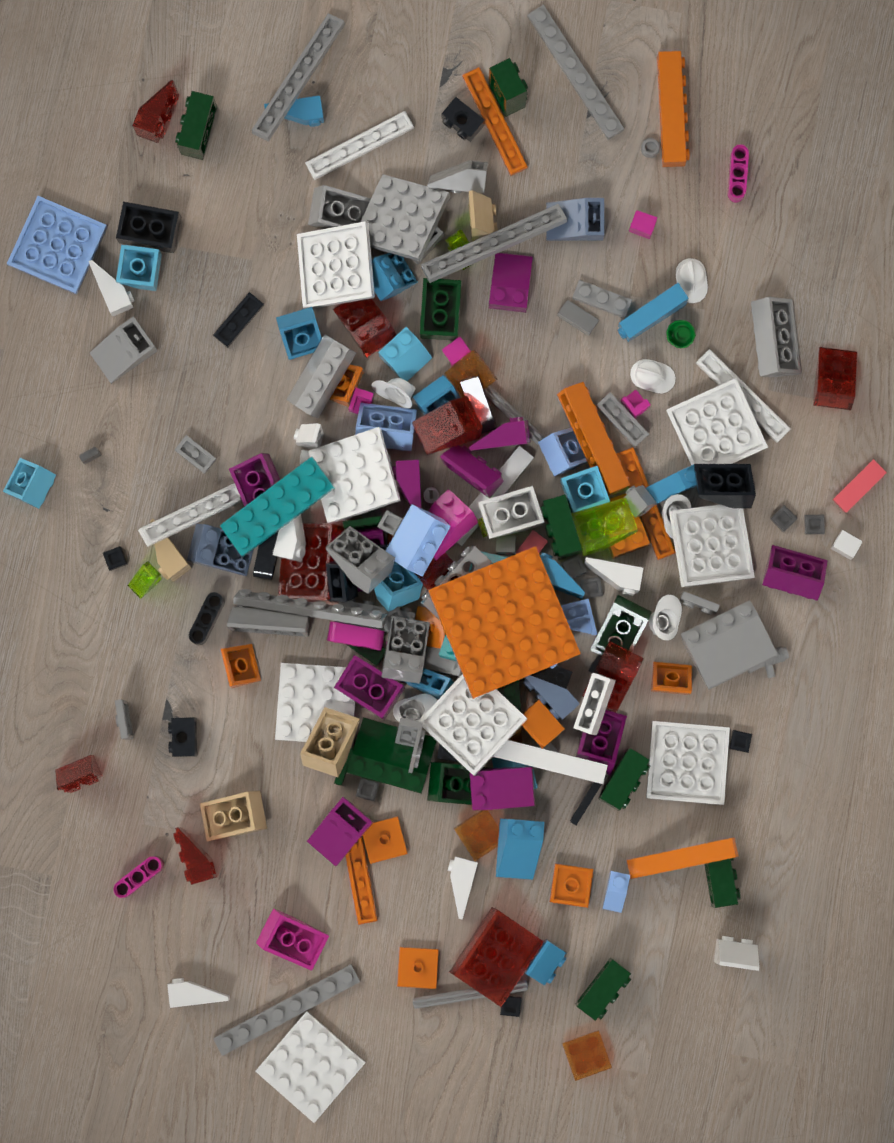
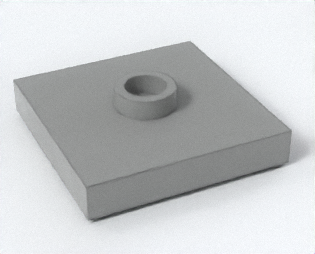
[115,699,134,740]

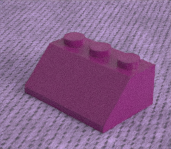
[440,444,504,499]
[229,453,280,506]
[762,545,828,601]

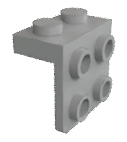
[395,718,425,773]

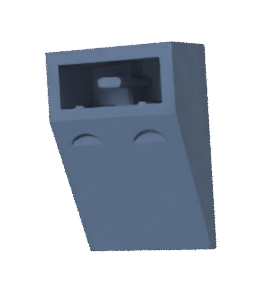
[546,198,604,241]
[187,524,254,576]
[523,675,580,721]

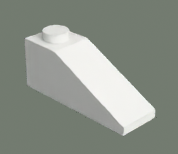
[88,260,134,316]
[294,423,324,450]
[273,514,306,562]
[447,856,478,920]
[167,978,230,1008]

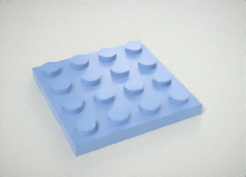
[7,196,108,295]

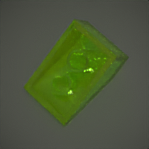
[571,497,638,556]

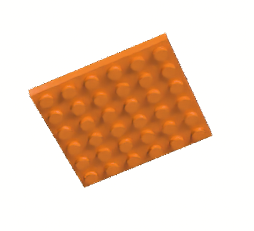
[428,546,581,699]

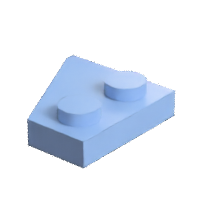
[561,598,597,635]

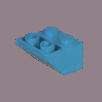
[372,253,418,301]

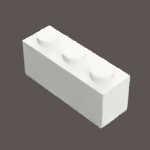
[574,673,616,735]

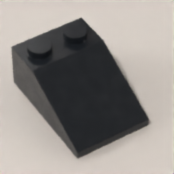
[694,464,756,508]

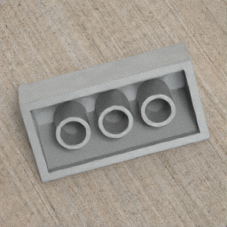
[751,297,801,377]
[287,334,356,418]

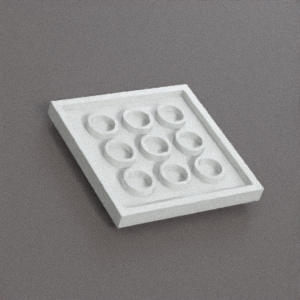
[297,221,375,309]
[666,378,768,466]
[308,427,401,524]
[669,505,755,587]
[275,663,355,742]
[418,674,528,776]
[646,721,730,805]
[255,1011,366,1123]

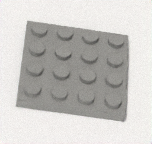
[361,174,451,261]

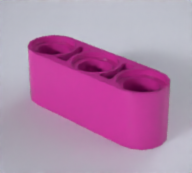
[728,144,749,203]
[327,621,385,650]
[113,856,164,898]

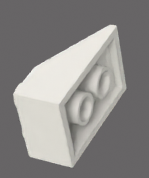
[478,486,544,539]
[584,557,643,596]
[714,936,759,971]

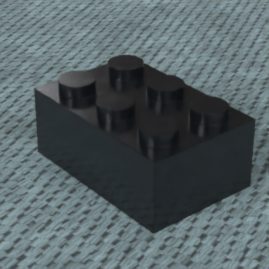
[116,201,182,253]

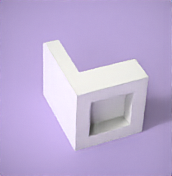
[831,530,862,560]

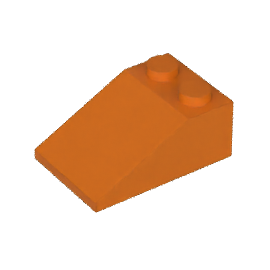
[594,493,650,559]

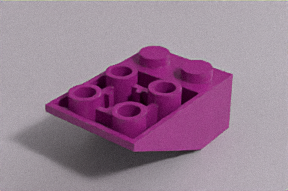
[307,797,374,866]

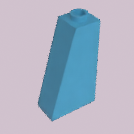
[617,283,689,342]

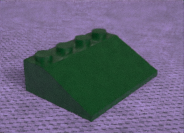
[347,717,437,794]

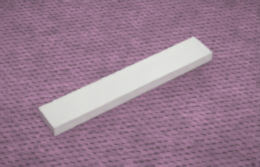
[305,111,414,180]
[696,349,791,443]
[457,446,534,546]
[138,483,242,547]
[493,740,608,784]

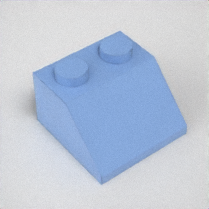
[538,427,588,476]

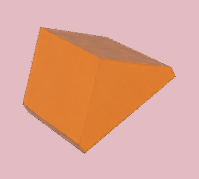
[329,365,364,407]
[221,644,261,688]
[651,662,692,695]
[522,700,565,749]

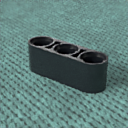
[253,531,279,581]
[189,592,225,645]

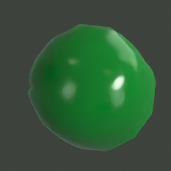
[666,319,696,349]

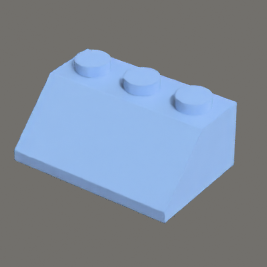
[355,403,417,451]
[386,504,451,576]

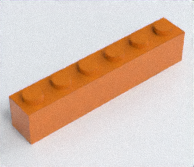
[657,51,690,167]
[557,382,630,496]

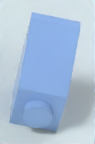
[602,871,630,913]

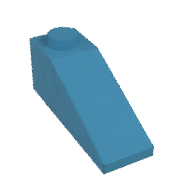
[264,96,324,127]
[646,465,697,505]
[399,668,454,700]

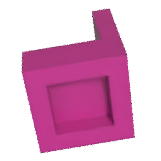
[629,210,658,239]
[442,337,471,368]
[349,388,374,414]
[621,390,651,419]

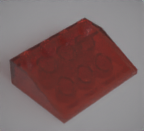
[278,523,344,603]
[449,907,544,1007]

